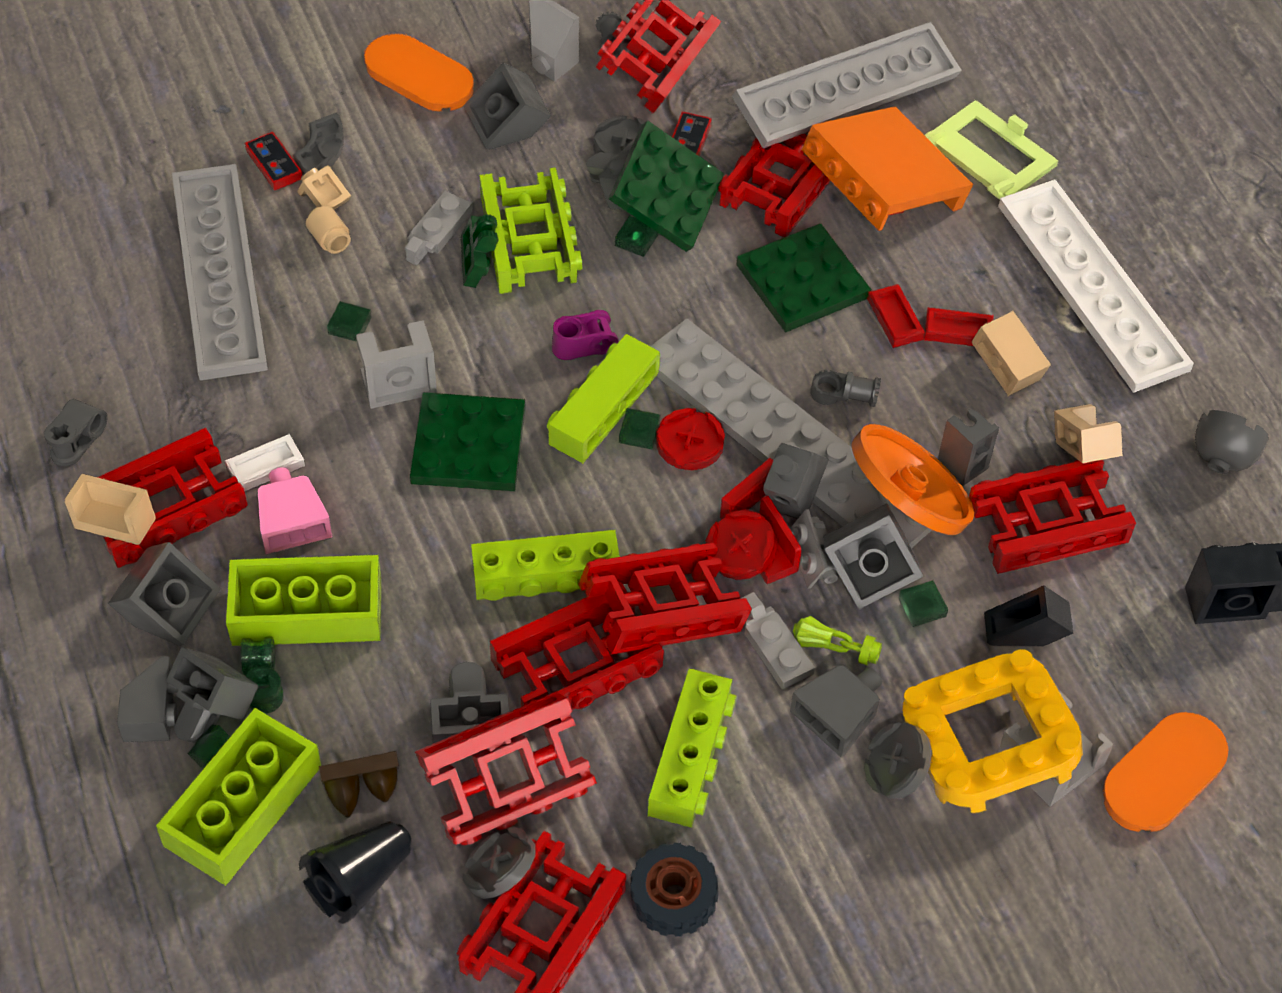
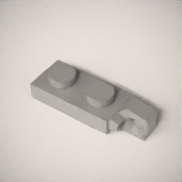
[405,191,473,266]
[741,592,815,689]

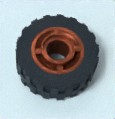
[630,843,718,937]

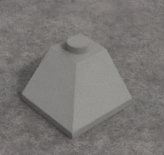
[529,0,579,81]

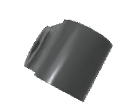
[44,398,108,467]

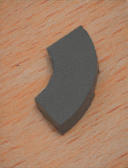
[293,113,344,175]

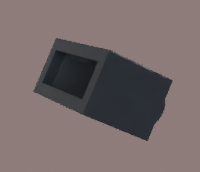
[984,585,1074,647]

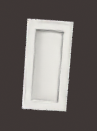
[225,434,305,491]

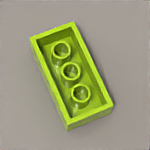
[226,555,382,646]
[156,708,321,886]

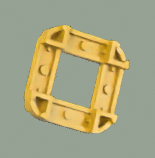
[902,649,1083,813]

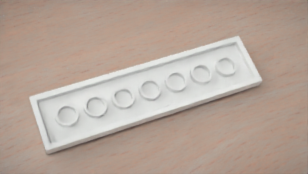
[998,180,1194,393]

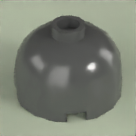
[1195,410,1269,474]

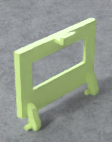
[925,100,1058,200]

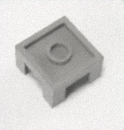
[356,320,437,409]
[997,691,1114,807]

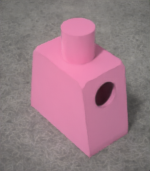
[258,468,332,554]

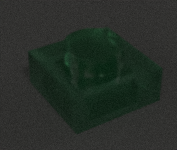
[615,216,658,257]
[327,301,372,342]
[619,408,660,450]
[898,580,948,627]
[188,725,230,769]

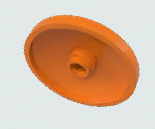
[852,424,974,535]

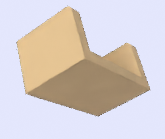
[971,311,1051,396]
[1054,404,1123,463]
[65,474,156,545]

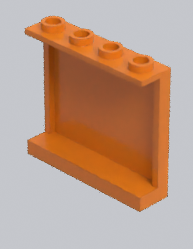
[802,106,973,231]

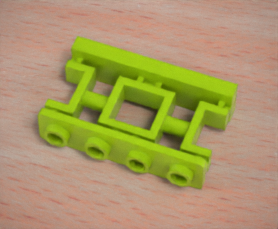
[479,167,582,294]

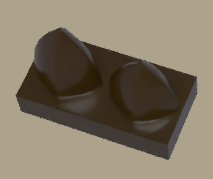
[319,751,399,818]

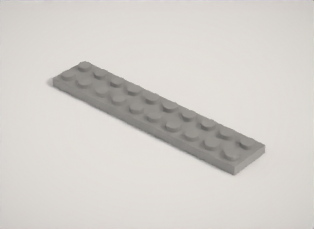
[650,318,932,548]

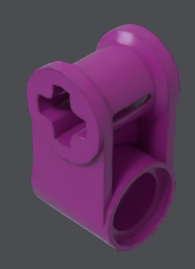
[552,310,619,360]

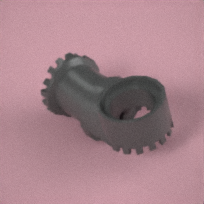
[595,12,635,58]
[810,369,881,407]

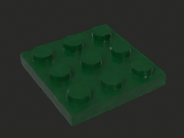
[608,120,724,252]
[736,223,872,333]
[410,392,526,491]

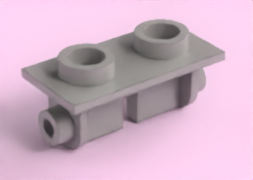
[790,509,838,589]

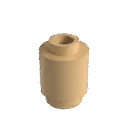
[306,206,351,254]

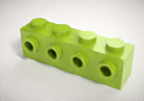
[547,334,660,464]
[471,530,620,601]
[647,668,737,828]

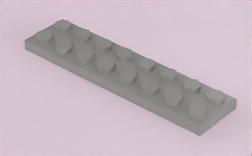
[732,22,962,148]
[172,164,268,381]

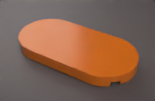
[364,34,474,112]
[1103,712,1228,832]

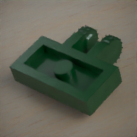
[460,214,498,288]

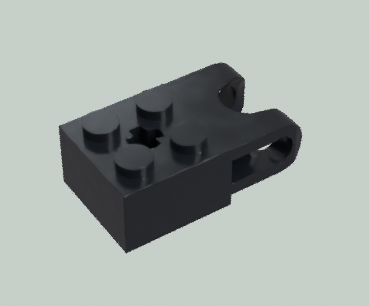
[1185,542,1282,624]

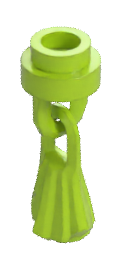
[793,616,882,666]

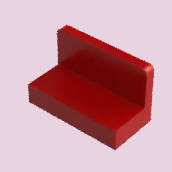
[759,495,802,584]

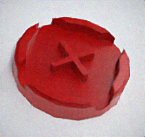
[656,408,725,471]
[705,509,777,580]

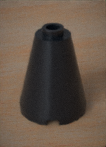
[298,821,411,924]

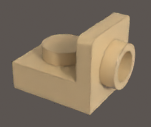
[297,165,351,209]

